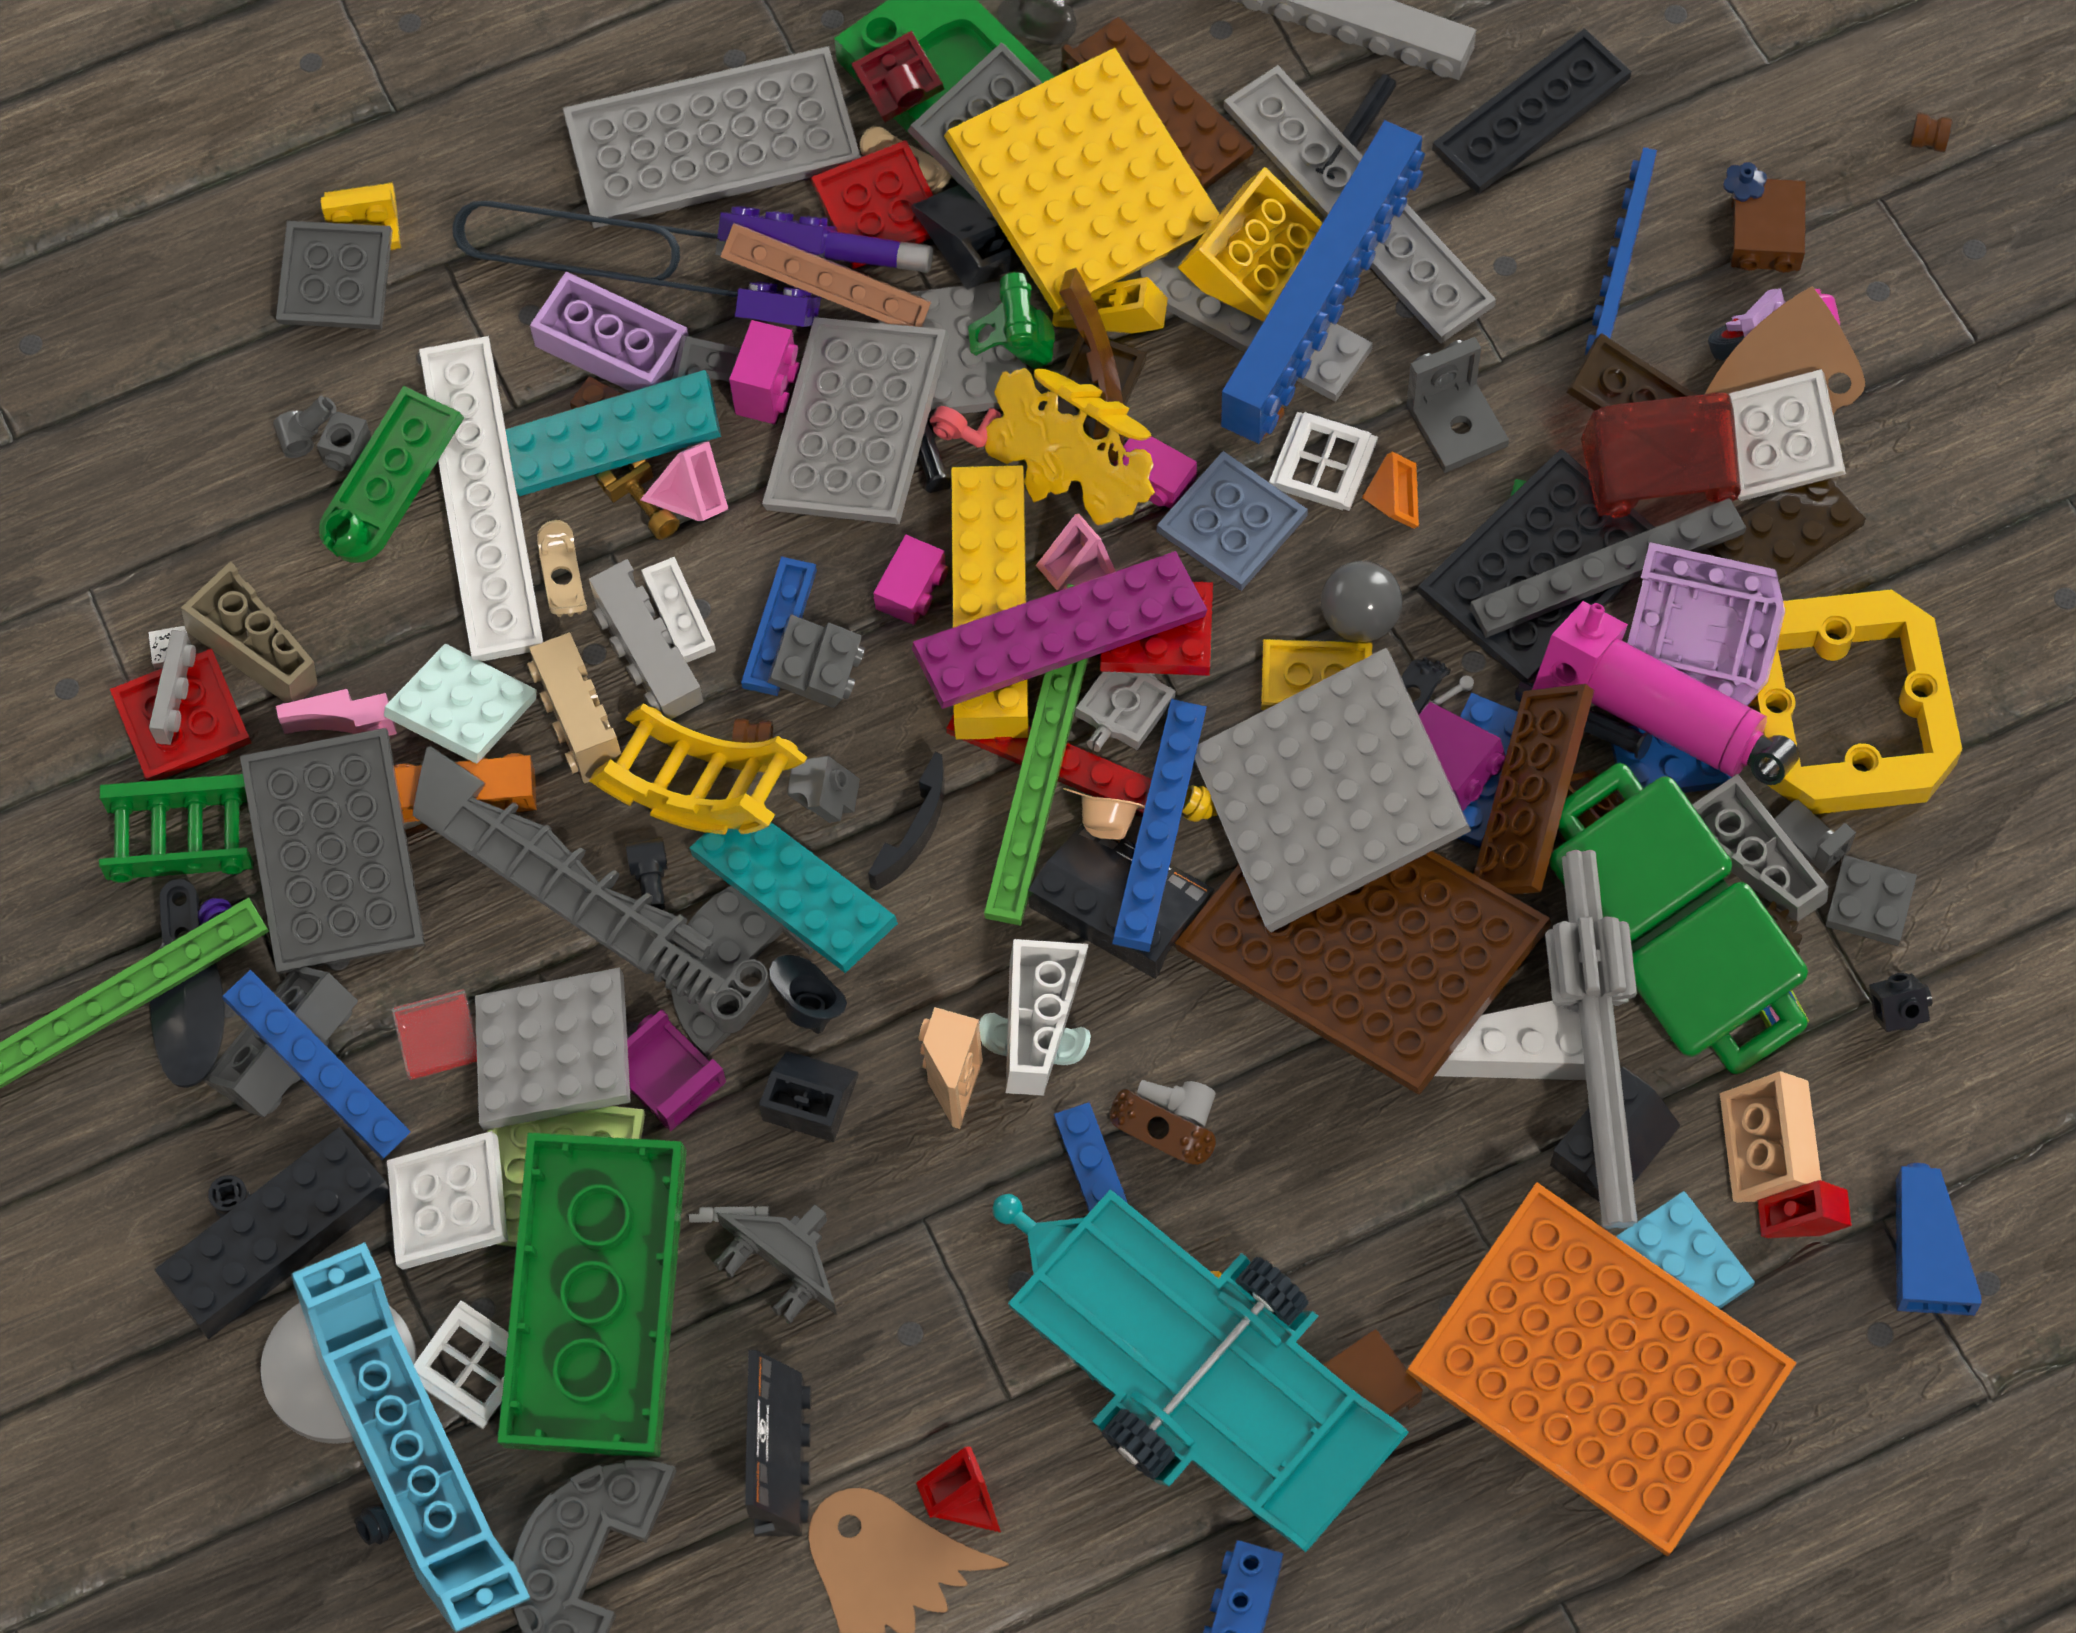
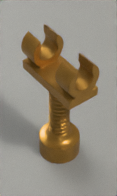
[596,459,680,540]

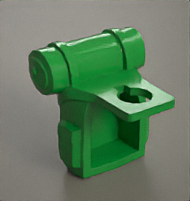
[968,272,1055,369]

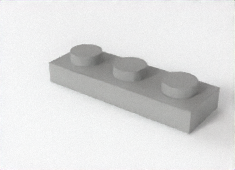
[149,630,196,745]

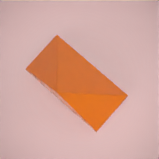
[1362,452,1419,529]

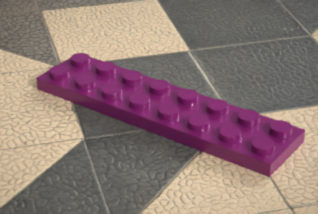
[912,551,1207,709]

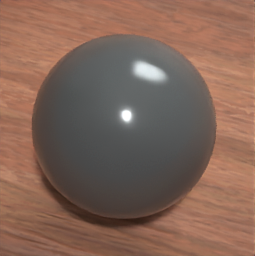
[1321,561,1402,642]

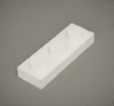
[641,557,716,663]

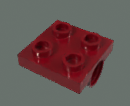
[852,31,945,123]

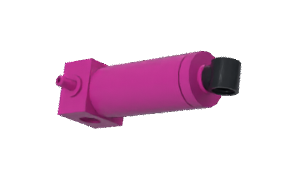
[1532,601,1799,785]

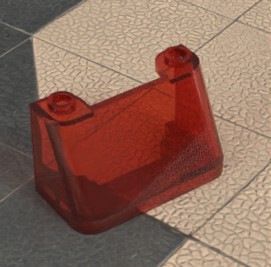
[1581,393,1741,518]

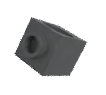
[317,411,372,471]

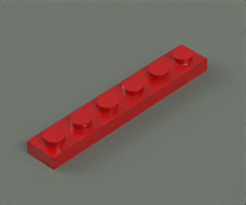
[946,714,1152,818]

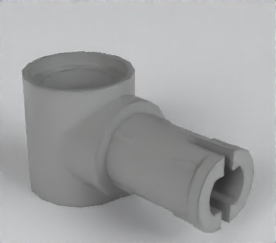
[1137,1080,1216,1127]

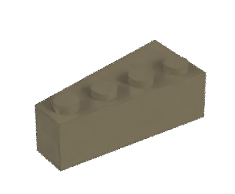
[181,561,318,703]

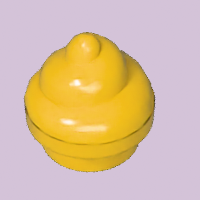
[1182,785,1218,822]

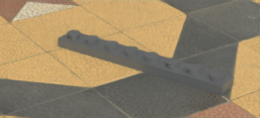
[1470,498,1746,638]

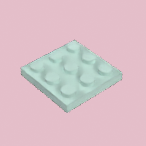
[384,644,537,764]

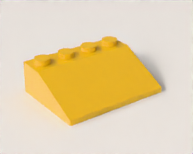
[1177,167,1323,322]

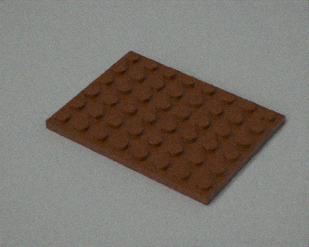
[1175,851,1551,1095]

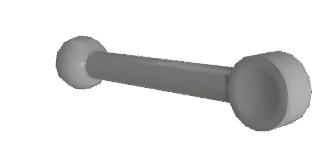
[1422,676,1474,711]

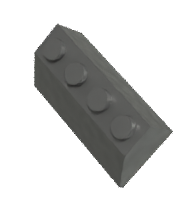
[203,967,358,1117]

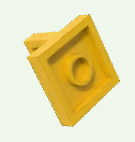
[321,183,401,250]

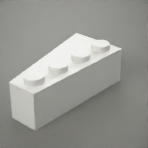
[1006,939,1088,1096]
[1435,1001,1586,1080]

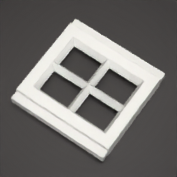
[1269,412,1378,511]
[414,1300,508,1429]

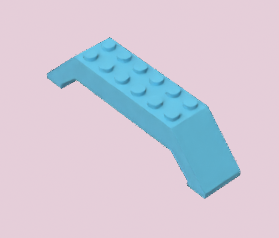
[292,1243,530,1633]

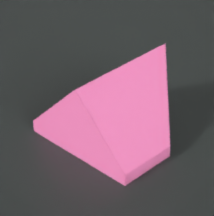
[640,441,728,521]
[1036,514,1116,591]

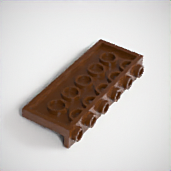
[1061,16,1254,190]
[1474,684,1595,895]

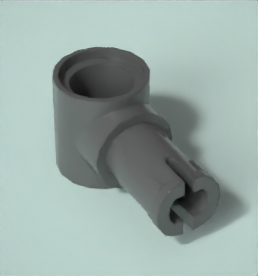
[273,396,337,458]

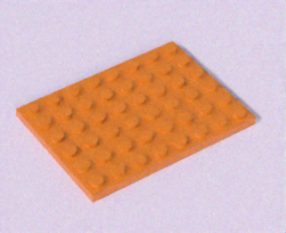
[1406,1182,1797,1556]

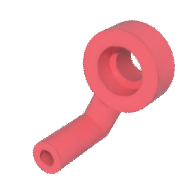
[930,406,1002,448]

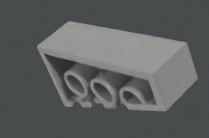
[589,559,703,720]
[1692,774,1828,921]

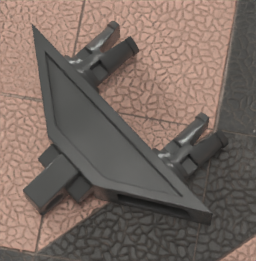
[713,1205,837,1324]

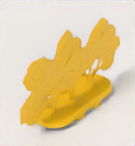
[985,368,1155,526]

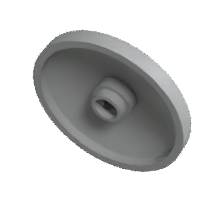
[261,1303,417,1443]

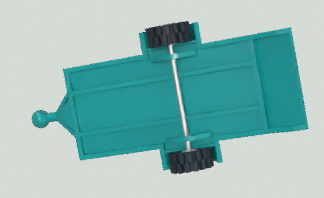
[992,1189,1409,1553]

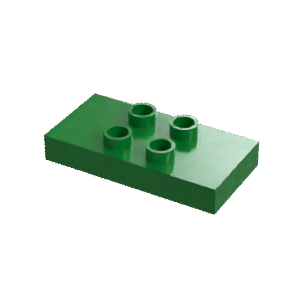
[498,1133,687,1458]

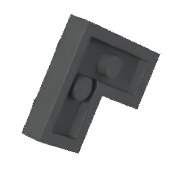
[672,335,741,382]

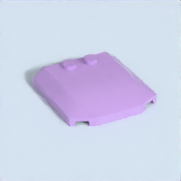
[1627,542,1785,706]

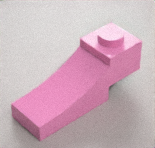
[276,689,397,736]

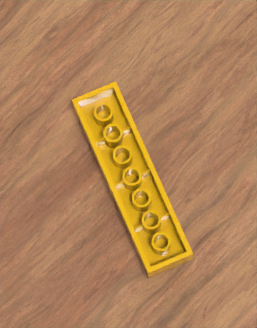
[952,465,1029,740]

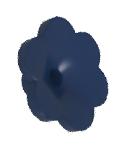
[1723,162,1767,202]

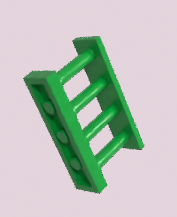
[99,774,254,883]

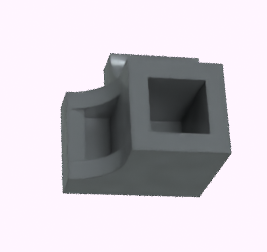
[787,756,860,823]

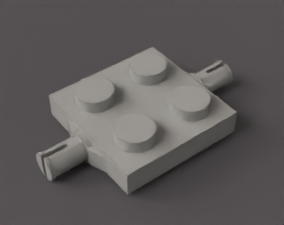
[1075,672,1176,752]

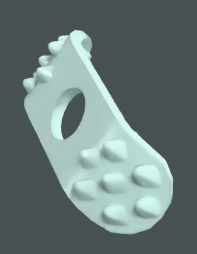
[979,1013,1091,1065]

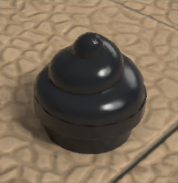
[355,1505,394,1545]

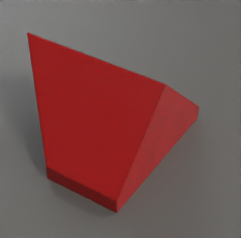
[916,1446,1001,1533]

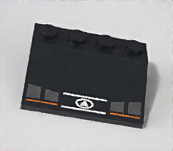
[1028,824,1214,979]
[745,1350,811,1537]

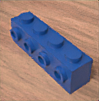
[1203,1540,1283,1633]

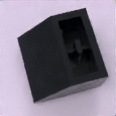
[759,1051,859,1142]

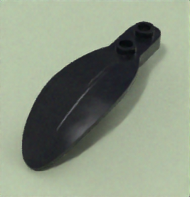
[150,879,225,1088]

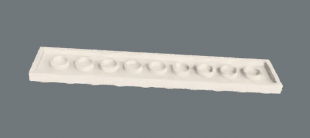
[419,336,543,662]

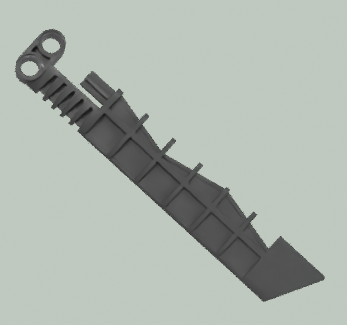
[413,747,770,1033]

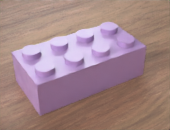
[530,272,689,392]

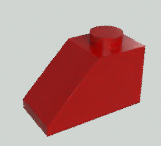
[1758,1180,1852,1238]

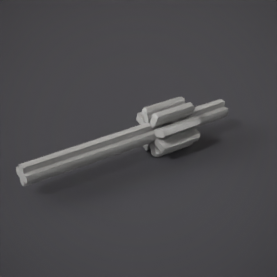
[1545,850,1638,1229]

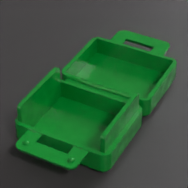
[1549,763,1808,1074]

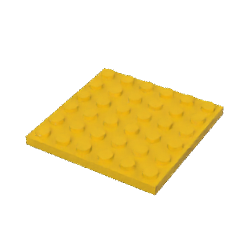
[944,48,1220,314]

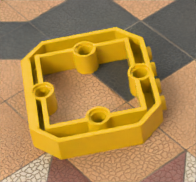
[1748,589,1962,814]

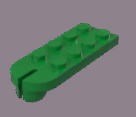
[319,386,464,563]

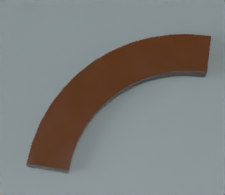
[1059,267,1124,463]

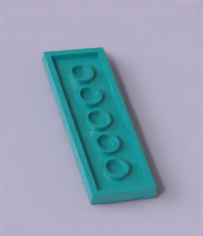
[505,370,721,496]
[689,822,898,973]

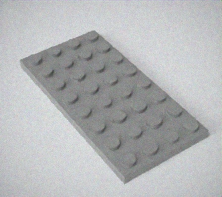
[563,46,861,228]

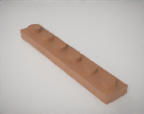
[721,223,931,327]

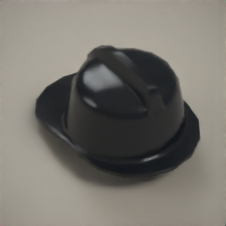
[769,955,847,1034]

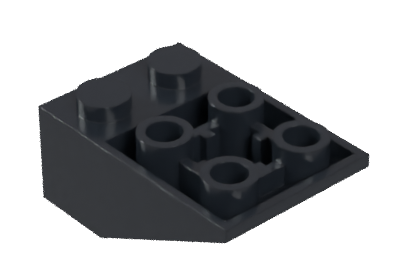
[910,184,1023,290]

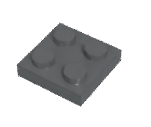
[1825,855,1917,946]

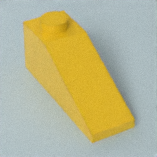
[1052,277,1168,333]

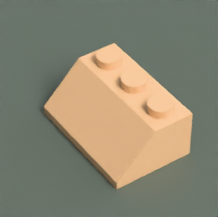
[919,1007,983,1129]
[1720,1071,1822,1203]

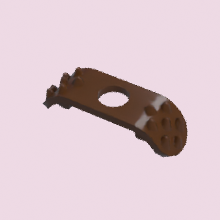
[1110,1089,1216,1165]

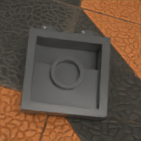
[767,615,865,708]

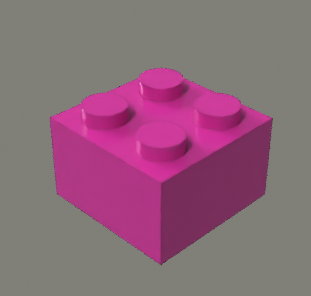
[729,320,801,425]

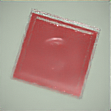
[391,989,477,1080]

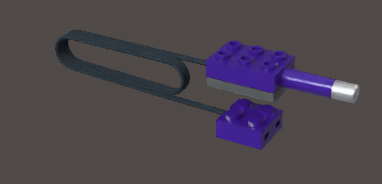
[452,201,933,327]

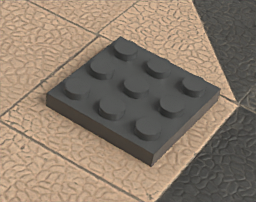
[276,221,393,330]

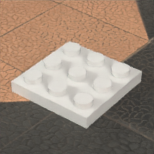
[1717,369,1846,501]
[387,1131,508,1270]

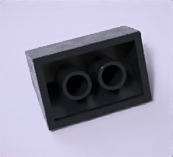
[1550,1066,1680,1203]

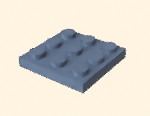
[1157,451,1308,591]

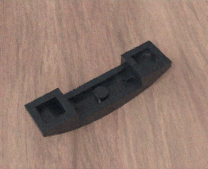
[868,751,945,890]

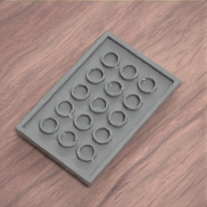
[762,317,950,524]

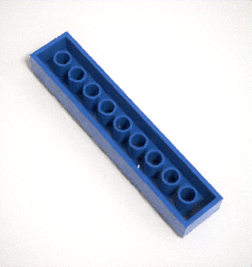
[1221,120,1425,444]

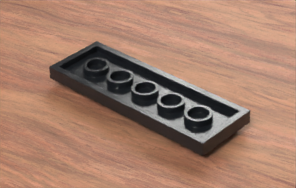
[1432,28,1632,194]

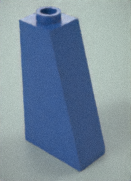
[1896,1163,1981,1316]

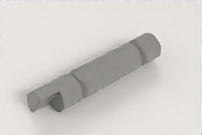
[689,1206,769,1222]

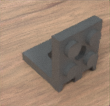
[1406,337,1509,473]

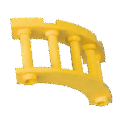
[589,703,807,835]

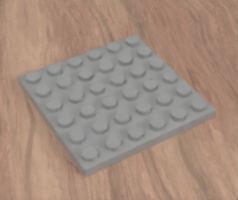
[1195,648,1471,932]

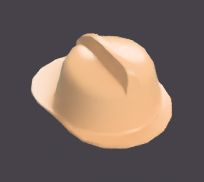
[1063,788,1145,840]

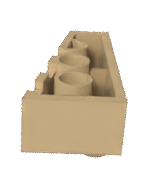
[527,632,621,784]

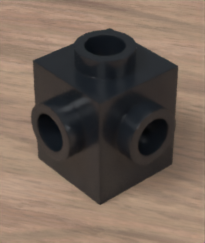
[1869,973,1932,1032]

